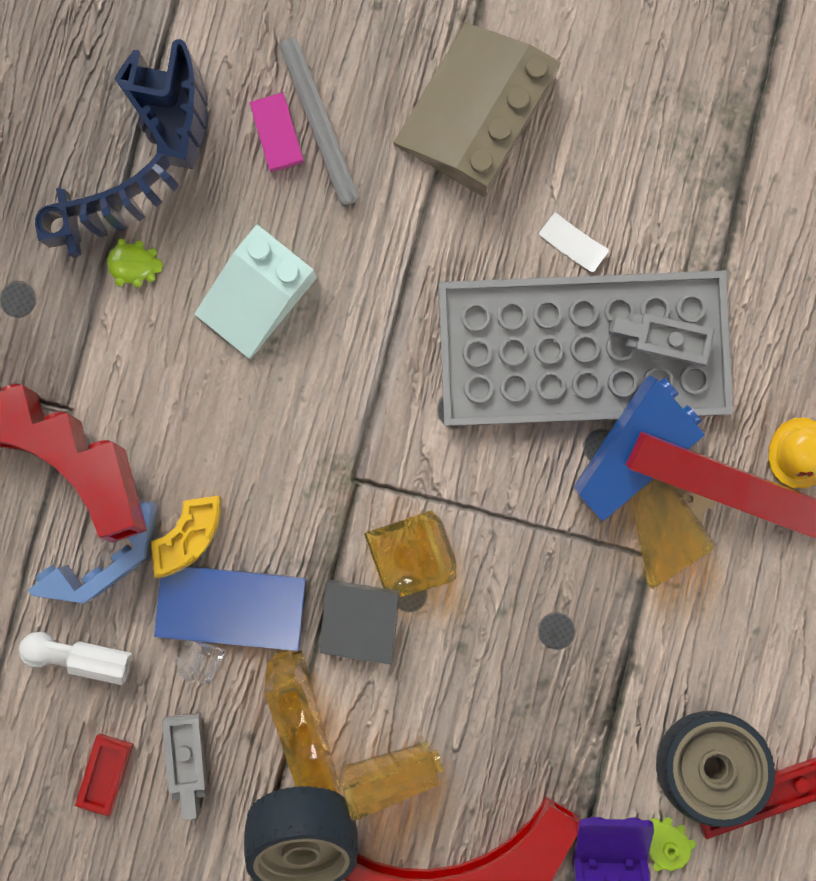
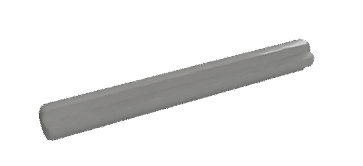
[280,37,358,206]

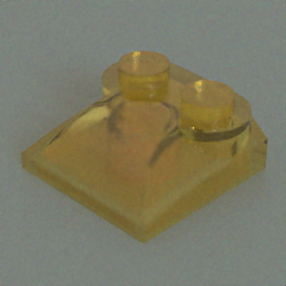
[364,510,456,598]

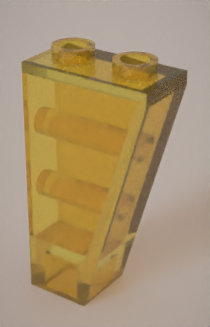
[264,650,339,793]

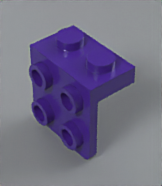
[572,817,654,881]

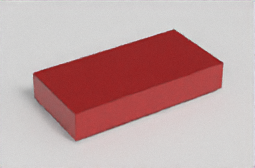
[75,733,133,817]

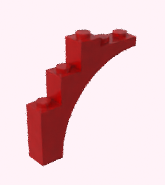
[0,384,147,543]
[344,796,580,881]

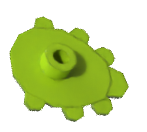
[107,238,164,288]
[648,817,696,872]

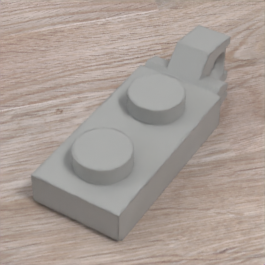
[608,313,715,366]
[162,713,208,820]

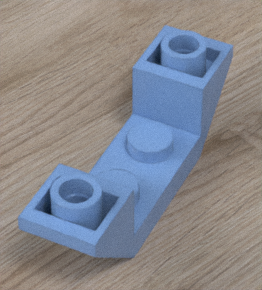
[28,500,159,603]

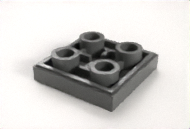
[320,580,400,665]

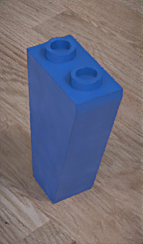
[574,375,705,521]

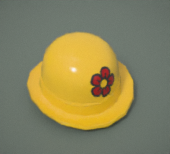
[768,418,816,488]

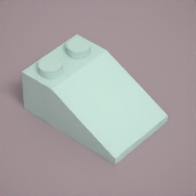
[194,224,317,359]

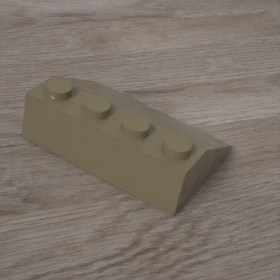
[393,23,561,197]

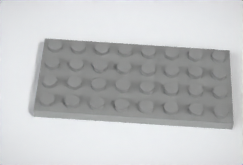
[438,270,733,426]

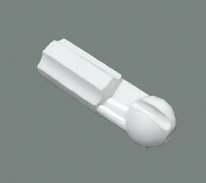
[19,632,132,685]

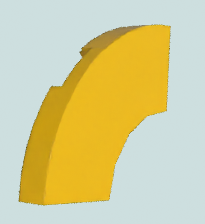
[151,495,221,579]

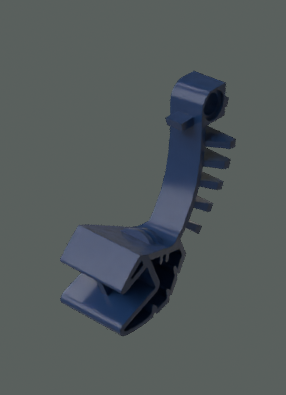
[35,39,208,258]

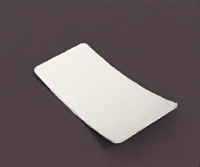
[539,212,609,272]

